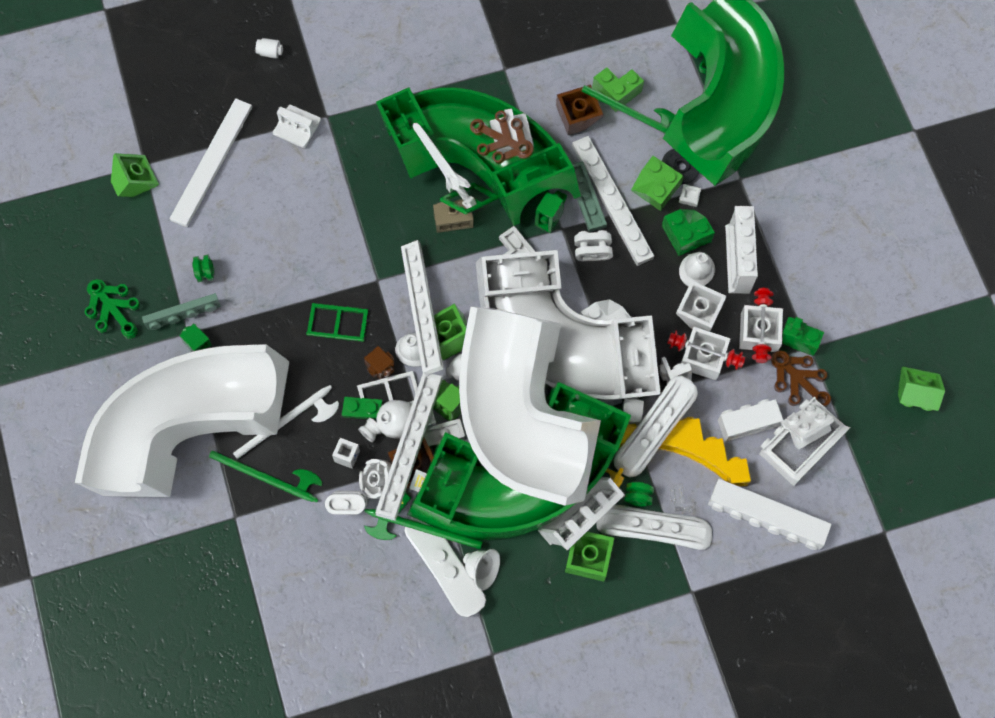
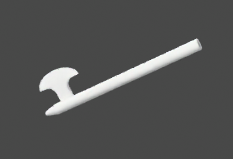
[233,385,339,459]

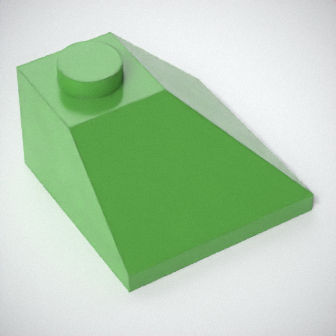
[111,153,159,197]

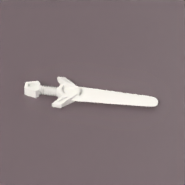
[413,123,477,209]

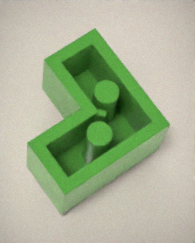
[592,67,644,112]
[433,380,461,421]

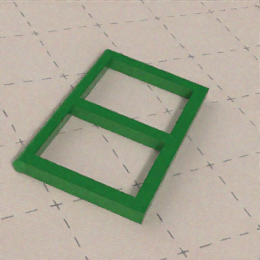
[440,182,499,215]
[306,303,368,342]

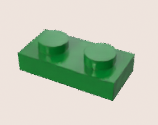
[342,397,384,420]

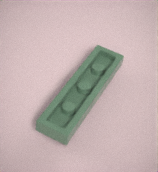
[572,161,607,232]
[142,293,221,330]

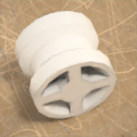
[358,418,382,442]

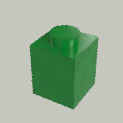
[179,323,212,352]

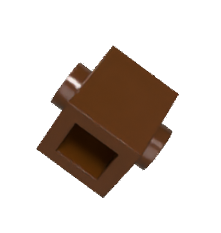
[364,346,395,379]

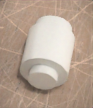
[256,38,283,58]

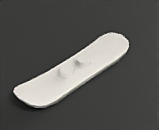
[614,376,698,477]
[596,505,712,550]
[405,517,486,617]

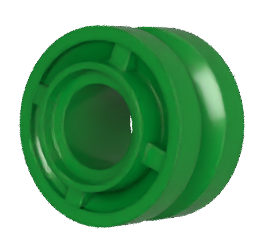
[192,254,215,283]
[624,482,654,506]

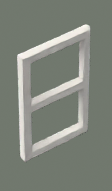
[357,371,418,405]

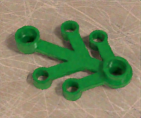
[85,279,140,339]

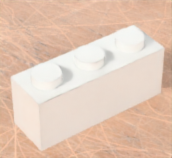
[718,399,783,442]

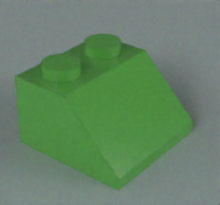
[898,367,945,411]

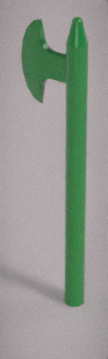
[581,85,675,133]
[209,450,322,502]
[364,509,482,549]

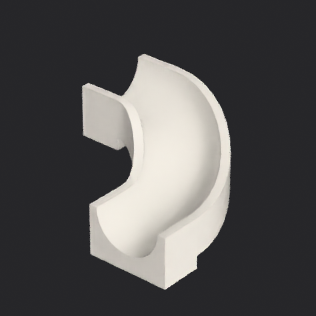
[475,250,660,400]
[459,306,601,506]
[75,344,289,497]

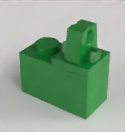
[535,190,567,234]
[782,317,824,356]

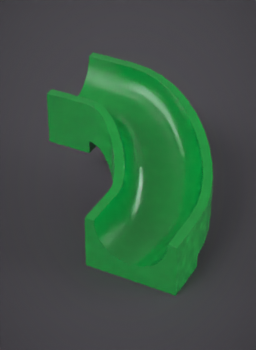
[663,0,784,186]
[376,87,581,226]
[407,382,631,540]

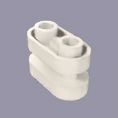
[574,230,613,261]
[325,491,369,514]

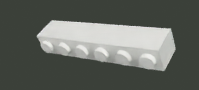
[708,479,831,550]

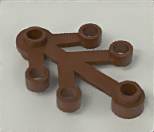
[470,110,534,164]
[771,351,831,407]

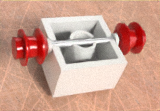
[739,288,783,363]
[668,327,745,380]

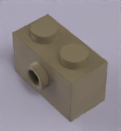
[433,199,473,233]

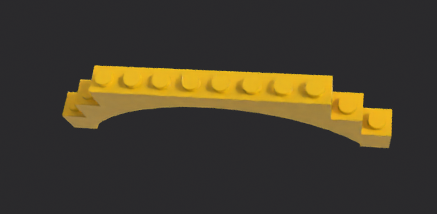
[619,417,751,487]

